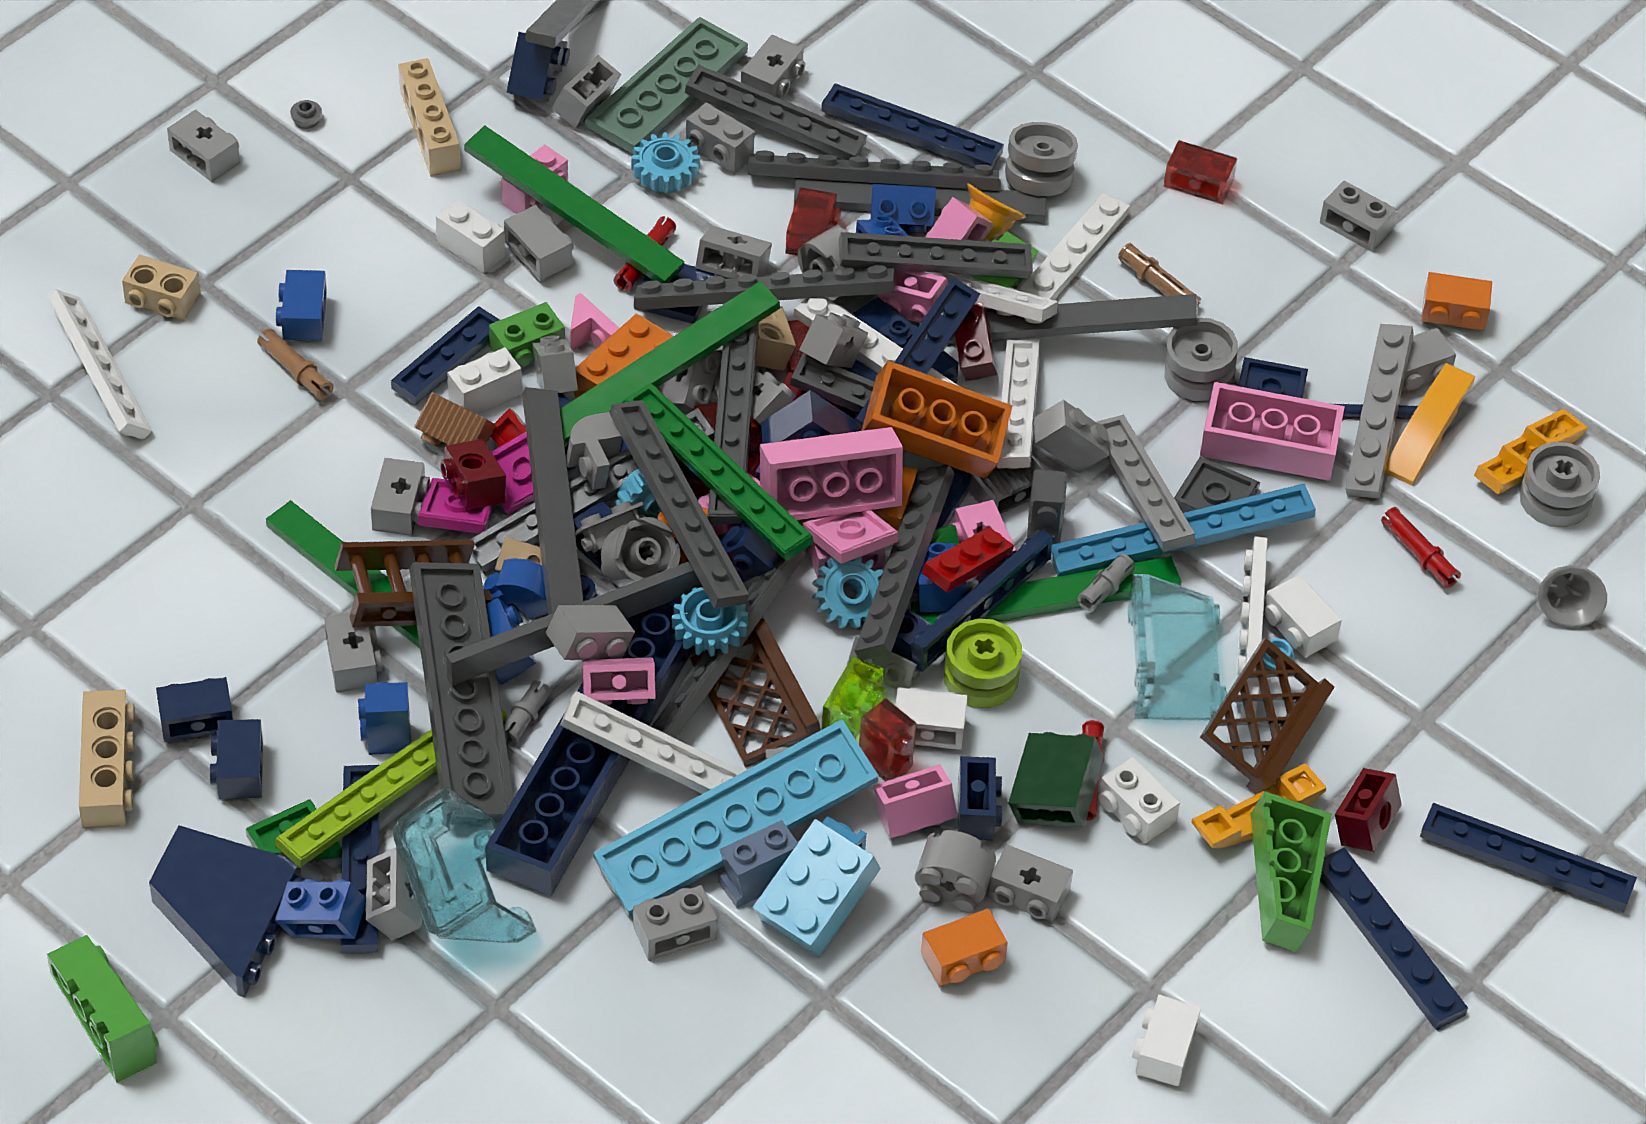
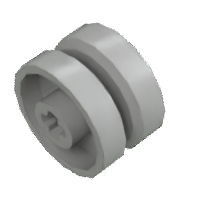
[1005,122,1078,196]
[1164,318,1238,401]
[1519,442,1600,527]

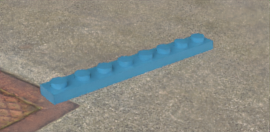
[1051,483,1316,576]

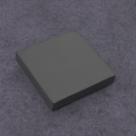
[1174,457,1260,513]

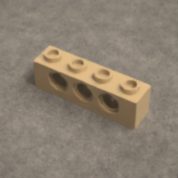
[398,58,461,176]
[79,689,135,828]

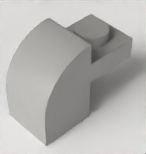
[566,412,622,490]

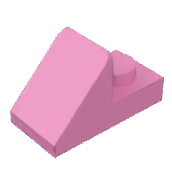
[570,293,619,350]

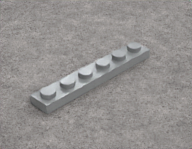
[1345,324,1414,499]
[1096,414,1195,552]

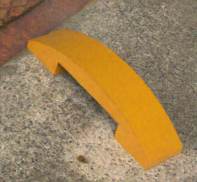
[1191,763,1327,848]

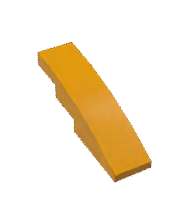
[1385,363,1475,485]
[1474,409,1588,495]

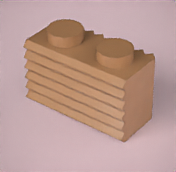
[414,392,496,447]

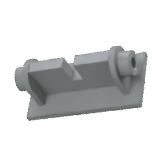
[575,501,645,553]
[847,635,921,689]

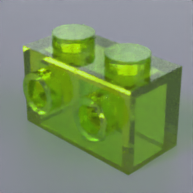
[821,656,887,740]

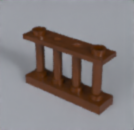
[335,540,492,627]

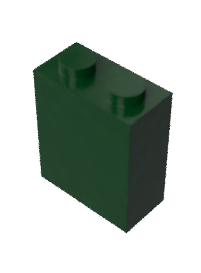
[1008,732,1104,827]

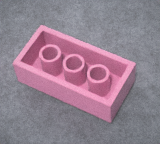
[1200,382,1345,481]
[760,427,903,520]

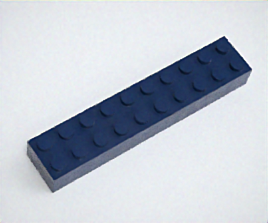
[485,600,695,896]

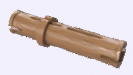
[1118,243,1201,306]
[257,328,334,400]

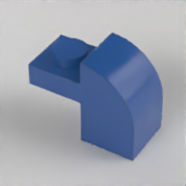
[483,558,548,619]

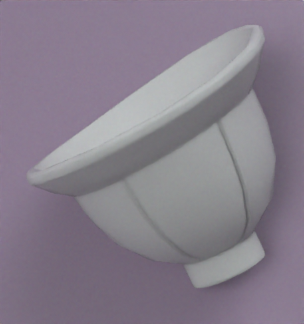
[1538,565,1608,627]

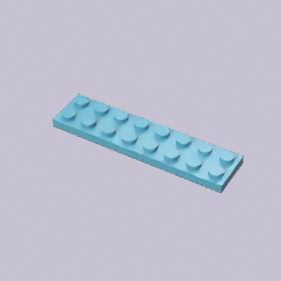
[593,719,879,916]

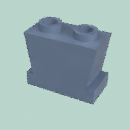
[718,820,798,908]

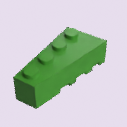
[1251,791,1332,952]
[47,935,159,1083]

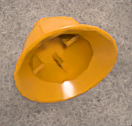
[967,184,1026,242]

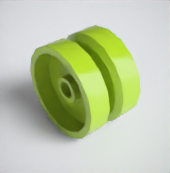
[944,619,1022,708]

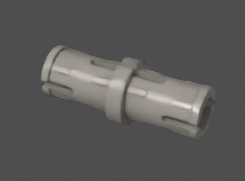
[1077,554,1135,612]
[503,680,551,746]

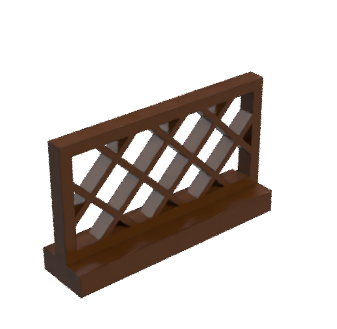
[690,618,821,767]
[1200,638,1335,795]

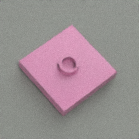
[803,510,898,564]

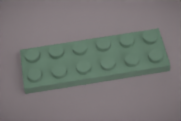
[586,17,748,154]

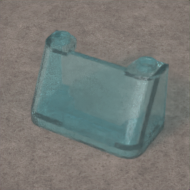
[1127,574,1227,720]
[393,787,536,943]

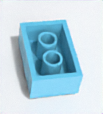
[753,819,881,957]

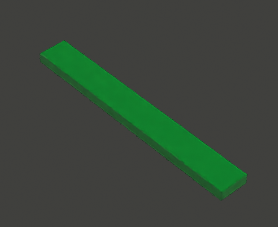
[464,125,685,283]
[560,281,781,447]
[624,382,814,561]
[266,500,420,648]
[910,556,1182,625]

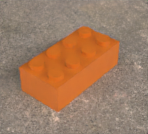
[862,361,1013,479]

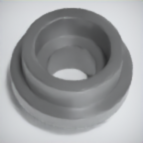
[290,100,322,129]

